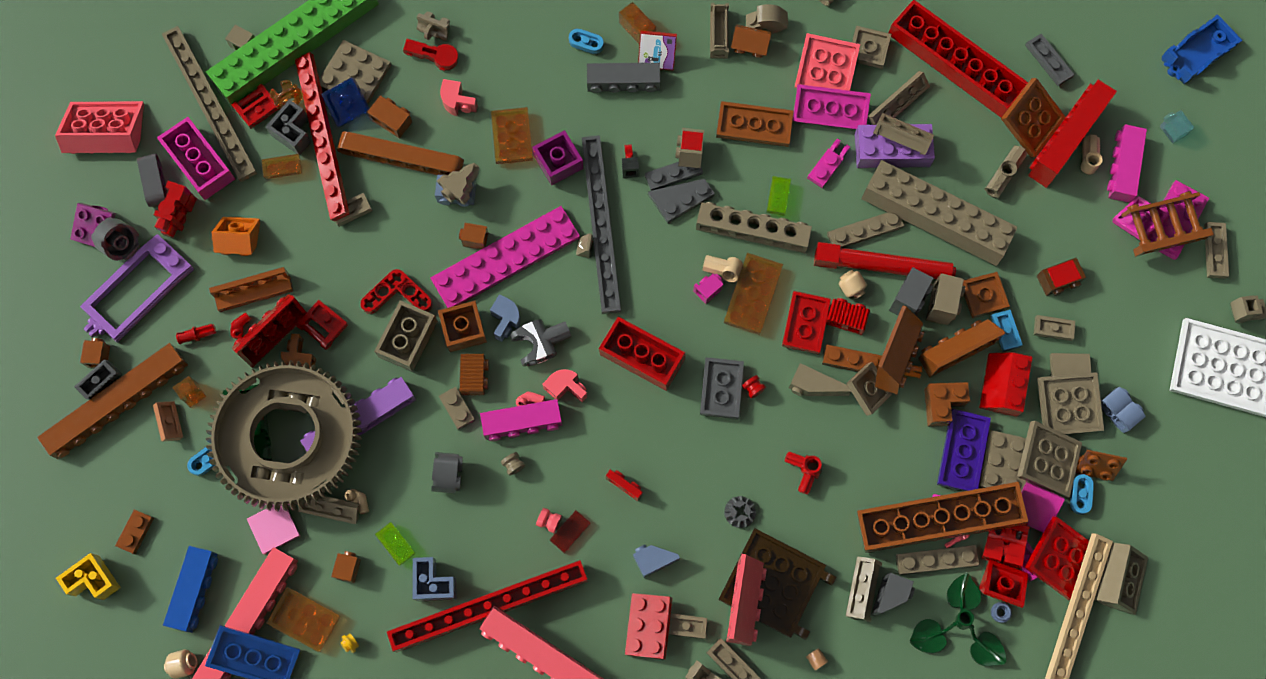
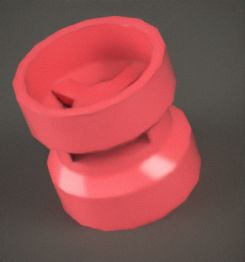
[536,508,562,534]

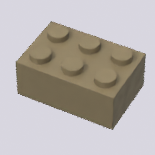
[374,301,438,372]

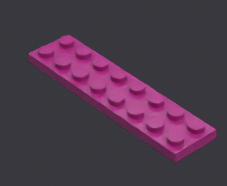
[430,206,580,308]

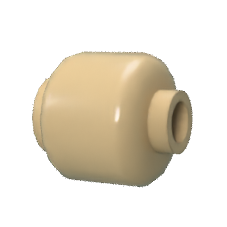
[839,270,867,299]
[164,649,197,679]

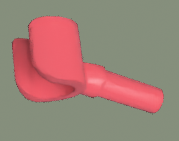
[945,535,970,548]

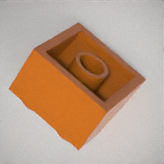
[211,216,260,256]

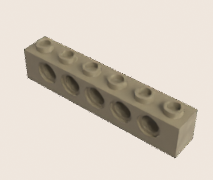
[696,202,812,253]

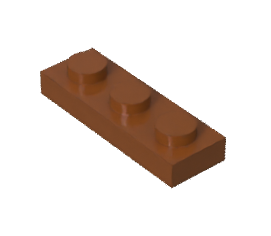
[822,344,882,372]

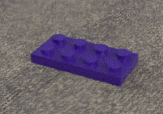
[937,409,991,491]

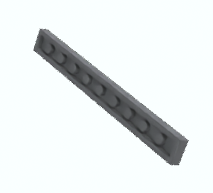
[582,135,621,314]

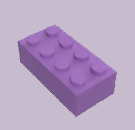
[855,124,935,168]

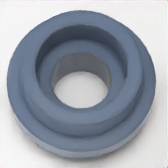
[991,602,1012,623]

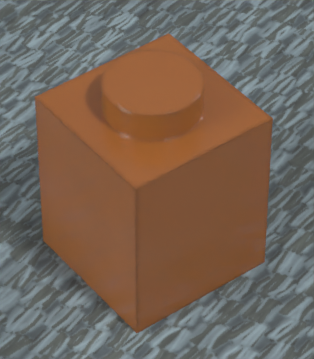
[459,223,489,249]
[80,338,110,368]
[331,551,361,583]

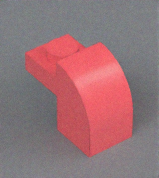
[440,79,478,116]
[542,369,587,402]

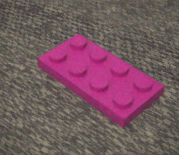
[792,84,871,130]
[1148,180,1209,260]

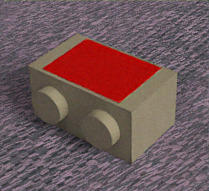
[675,128,704,168]

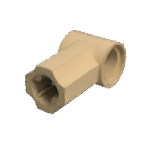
[1080,135,1103,175]
[703,255,743,282]

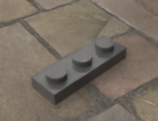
[1025,33,1075,86]
[645,162,703,191]

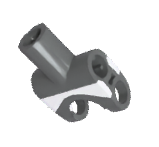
[510,319,571,367]

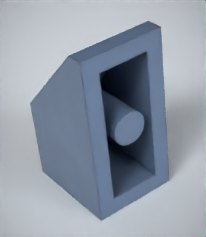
[633,544,680,578]

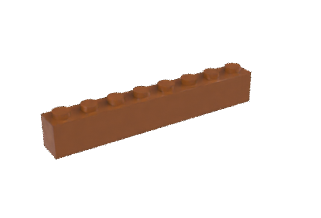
[37,343,188,459]

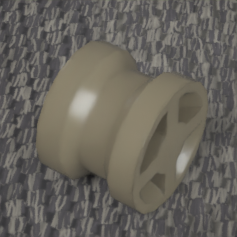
[501,452,525,476]

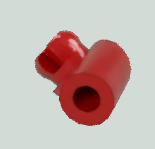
[230,312,251,339]

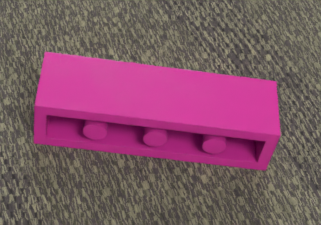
[1107,124,1147,203]
[480,399,562,441]

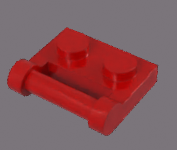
[231,84,280,129]
[297,300,348,350]

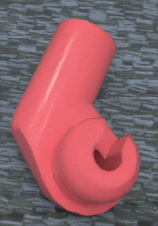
[516,391,545,406]

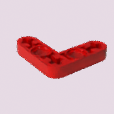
[360,269,433,314]

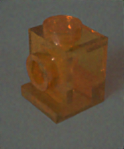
[173,376,206,408]

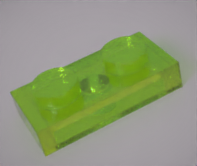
[766,176,791,216]
[375,522,416,566]

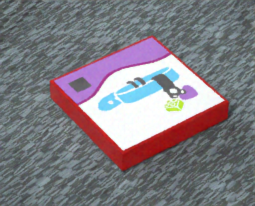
[638,30,677,70]

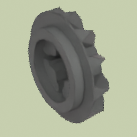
[724,496,756,528]

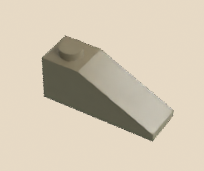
[789,363,851,396]

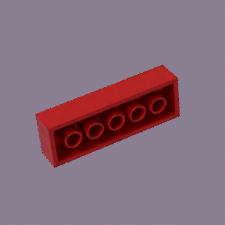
[1028,79,1117,188]

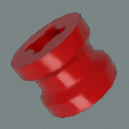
[742,375,766,399]

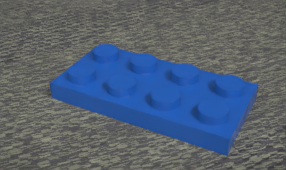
[205,625,300,679]

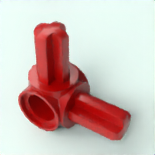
[785,452,822,495]

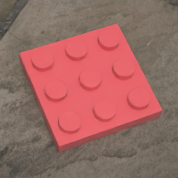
[794,33,860,91]

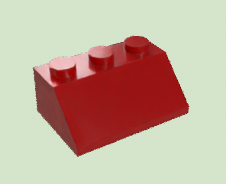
[979,352,1032,417]

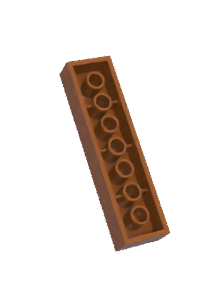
[857,482,1028,553]

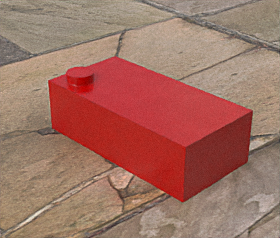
[598,317,685,391]

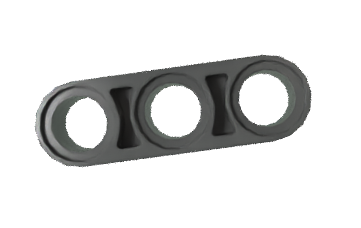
[137,153,167,207]

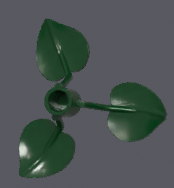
[910,573,1006,667]

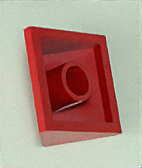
[979,560,1028,608]

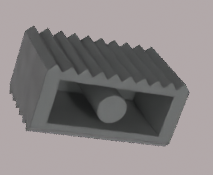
[74,360,122,400]

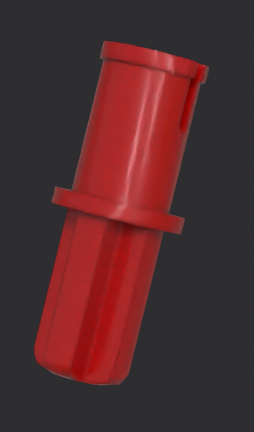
[176,324,216,345]

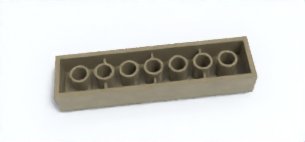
[861,160,1018,266]

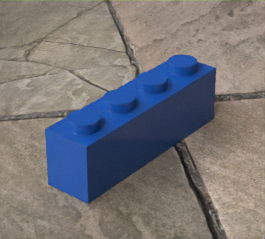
[163,546,218,633]

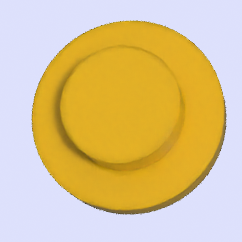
[340,634,359,653]

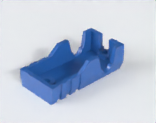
[1162,14,1242,83]

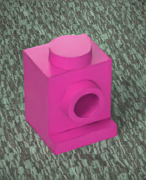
[693,274,724,304]

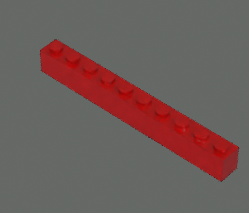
[387,560,588,653]

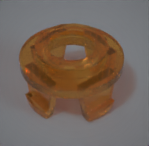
[270,80,303,110]

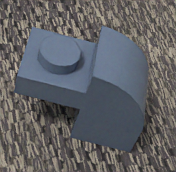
[490,294,521,342]

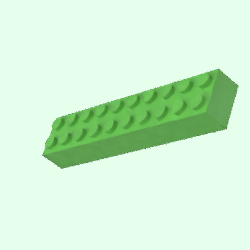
[206,0,379,106]

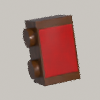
[1037,257,1086,296]

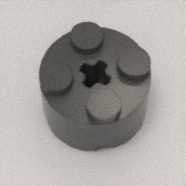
[91,217,139,261]
[431,452,463,493]

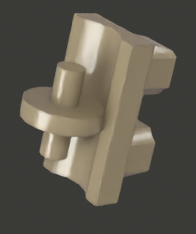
[417,11,450,41]

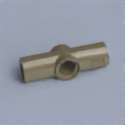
[985,145,1028,198]

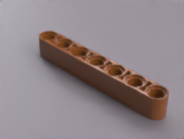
[337,131,464,175]

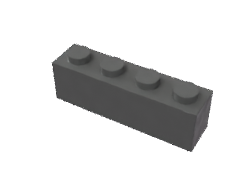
[587,62,660,93]

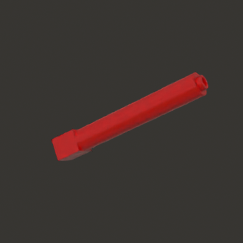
[814,242,956,280]

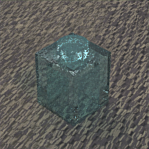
[1160,110,1194,143]

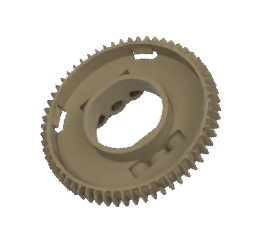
[205,360,362,512]

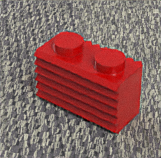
[826,298,870,335]

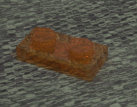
[262,154,302,179]

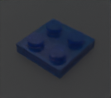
[321,77,370,127]

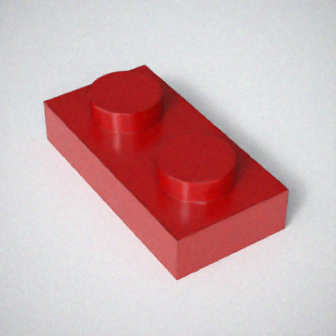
[606,469,643,501]

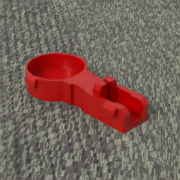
[403,39,458,71]

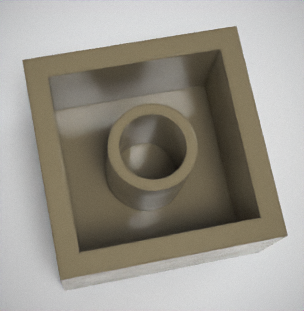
[926,273,965,326]

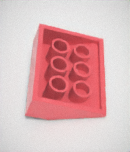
[55,101,144,154]
[726,554,767,646]

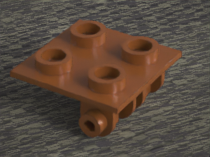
[1075,450,1127,481]

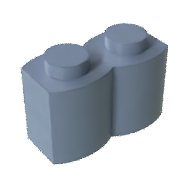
[1101,387,1146,433]

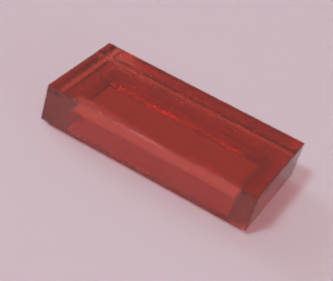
[550,510,591,554]

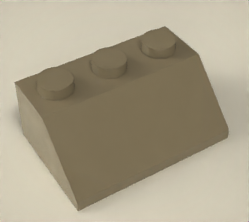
[1095,542,1148,615]

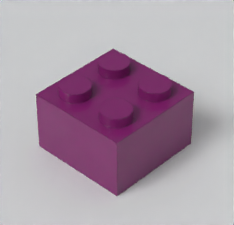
[532,130,584,186]

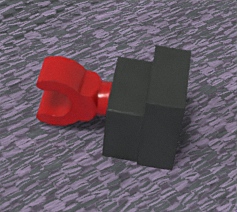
[622,144,639,178]

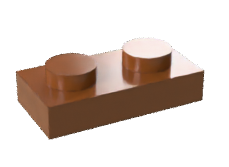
[115,509,154,555]

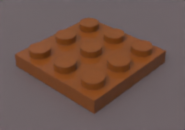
[1001,78,1065,157]

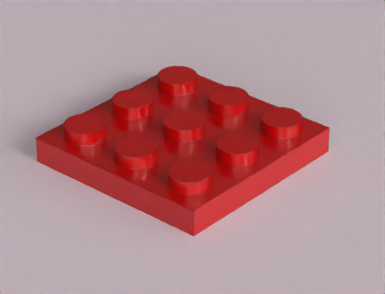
[1024,516,1089,600]

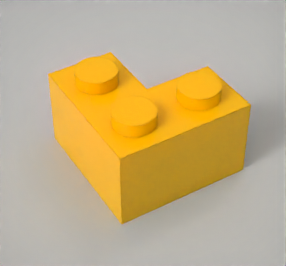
[56,553,121,600]

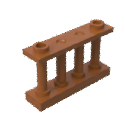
[1121,191,1214,257]

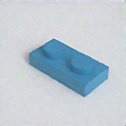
[990,310,1023,352]

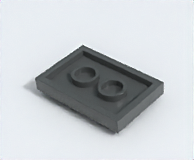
[700,357,744,419]

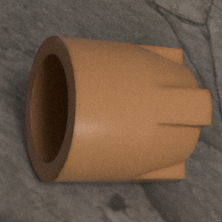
[806,648,828,670]

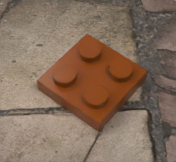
[963,272,1010,318]

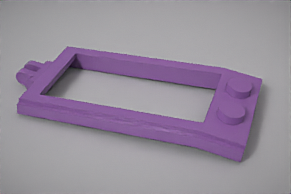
[80,234,194,343]

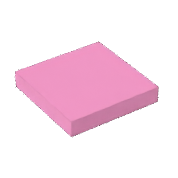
[247,506,301,555]

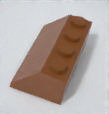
[875,305,925,394]
[918,319,1005,378]

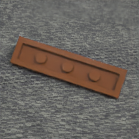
[209,267,294,312]

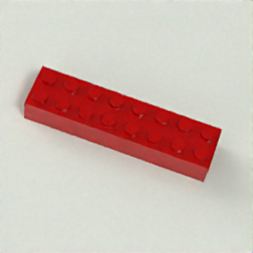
[889,0,1028,118]

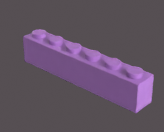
[300,377,416,451]

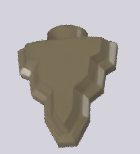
[437,163,480,205]

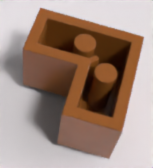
[924,382,970,427]

